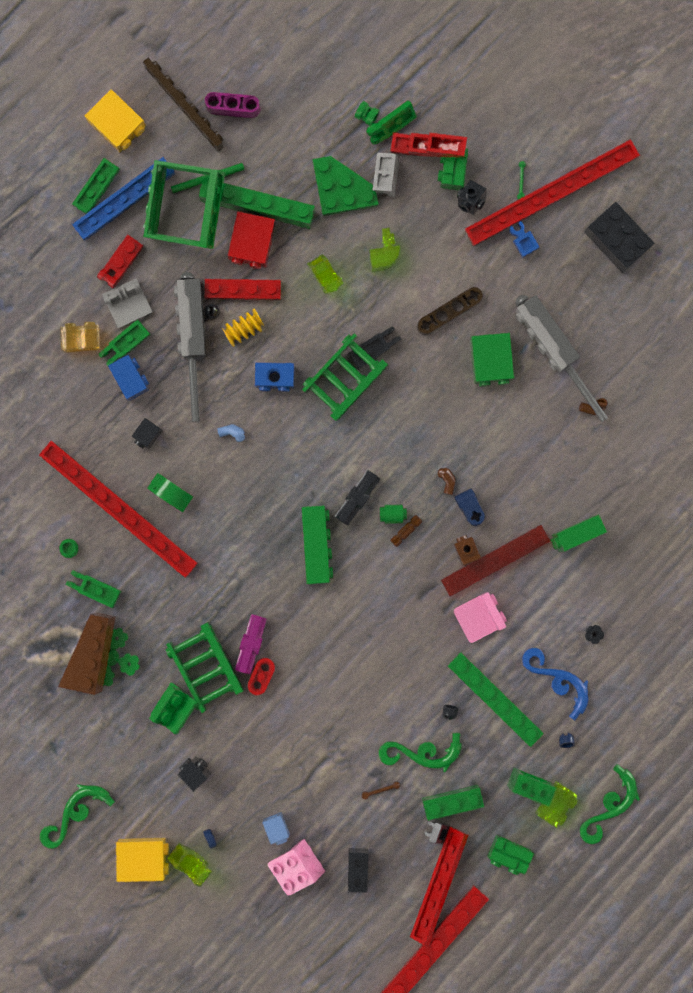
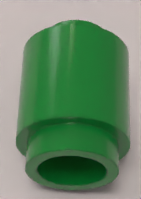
[380,504,407,524]

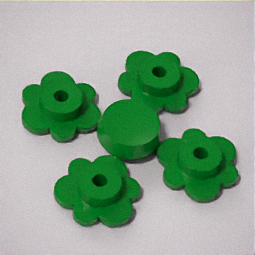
[103,628,140,686]

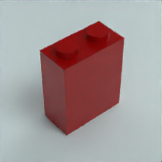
[228,211,276,269]

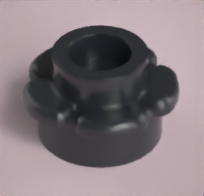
[585,625,604,644]

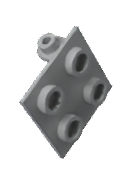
[102,278,153,329]

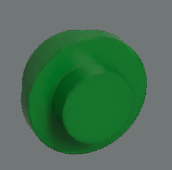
[59,539,79,558]

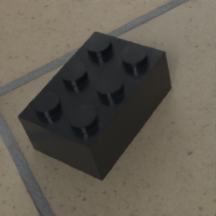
[584,202,655,273]

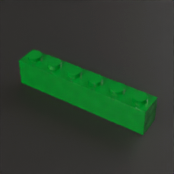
[199,178,315,229]

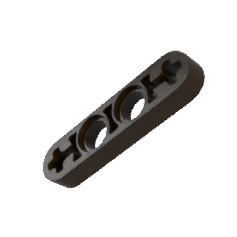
[417,287,483,335]

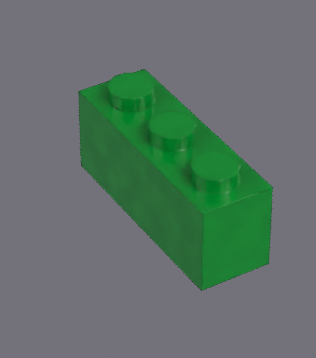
[422,785,484,821]

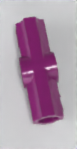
[235,614,267,674]

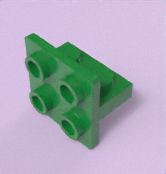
[149,682,198,735]

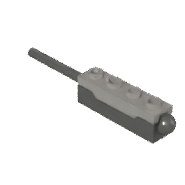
[174,272,207,422]
[515,295,608,422]

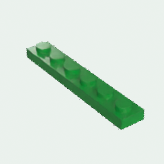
[447,652,544,747]

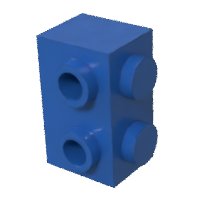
[108,355,149,401]

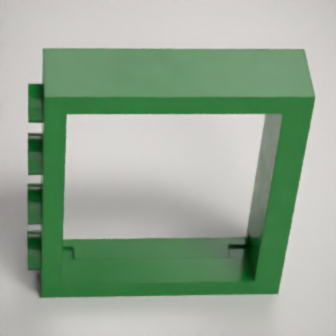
[143,160,225,249]

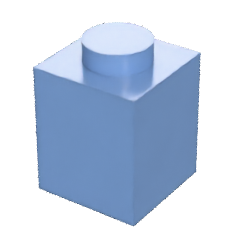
[262,812,290,845]

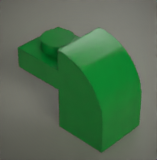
[147,473,193,513]

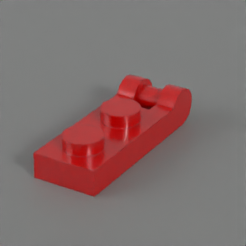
[97,234,144,288]

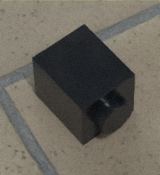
[132,418,163,449]

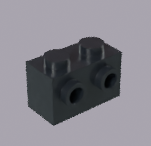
[177,756,211,792]

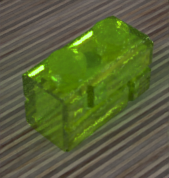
[535,780,578,828]

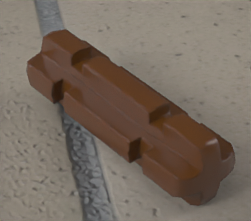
[390,515,422,547]

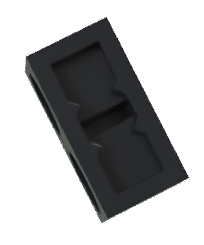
[348,848,368,893]

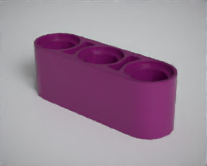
[205,92,261,118]

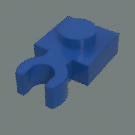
[509,221,540,258]

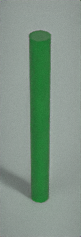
[171,163,245,193]

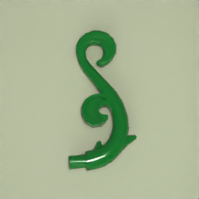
[378,732,462,773]
[579,764,640,844]
[39,784,115,849]

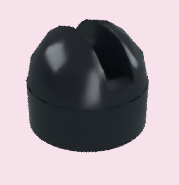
[204,304,220,320]
[443,705,459,720]

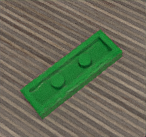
[72,158,120,214]

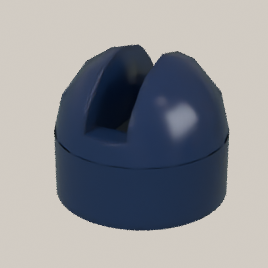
[559,732,575,748]

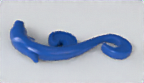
[522,648,589,721]

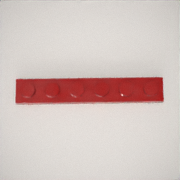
[410,827,469,946]

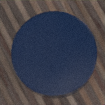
[203,829,217,849]

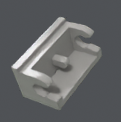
[373,153,400,197]

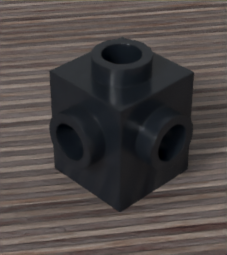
[457,180,487,215]

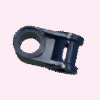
[454,488,485,526]

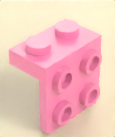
[454,592,507,643]
[268,839,325,895]

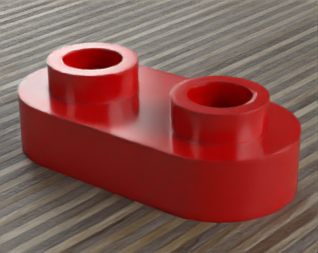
[248,658,275,695]

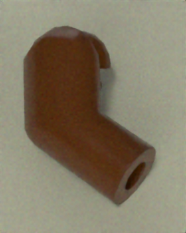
[579,398,608,415]

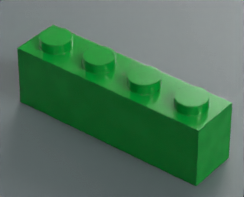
[302,506,333,584]

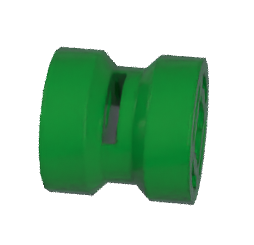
[354,101,380,126]

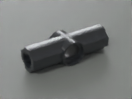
[335,469,381,526]

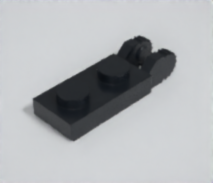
[348,326,402,370]

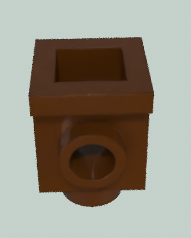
[453,535,481,565]

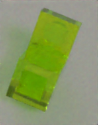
[369,228,400,272]
[307,254,344,294]
[168,843,212,887]

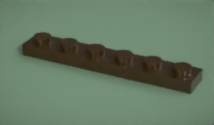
[143,57,224,152]

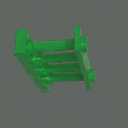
[302,333,389,421]
[165,622,244,713]

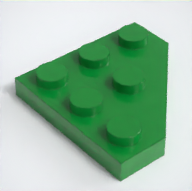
[312,156,378,216]

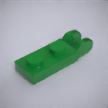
[366,100,417,145]
[98,320,151,366]
[65,570,122,608]

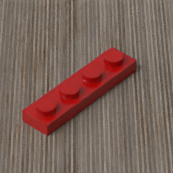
[204,279,281,300]

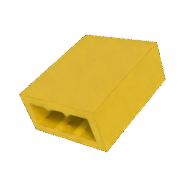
[85,89,146,152]
[116,838,169,882]

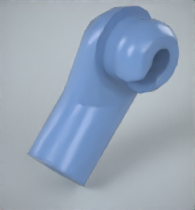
[217,424,245,442]

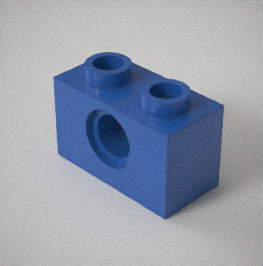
[255,363,294,392]

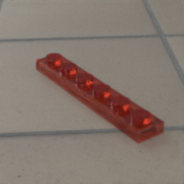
[440,525,550,597]

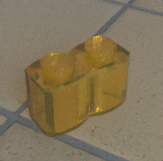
[60,322,102,353]

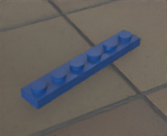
[72,157,175,241]

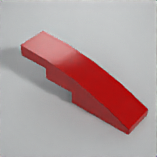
[390,132,467,157]

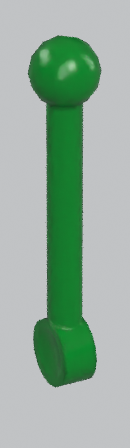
[517,161,526,200]

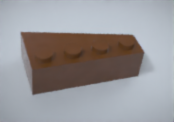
[58,613,116,695]

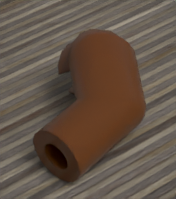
[437,468,456,495]

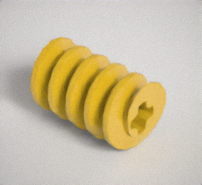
[221,309,264,347]

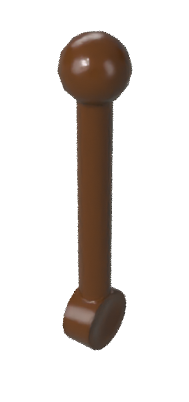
[361,781,400,799]

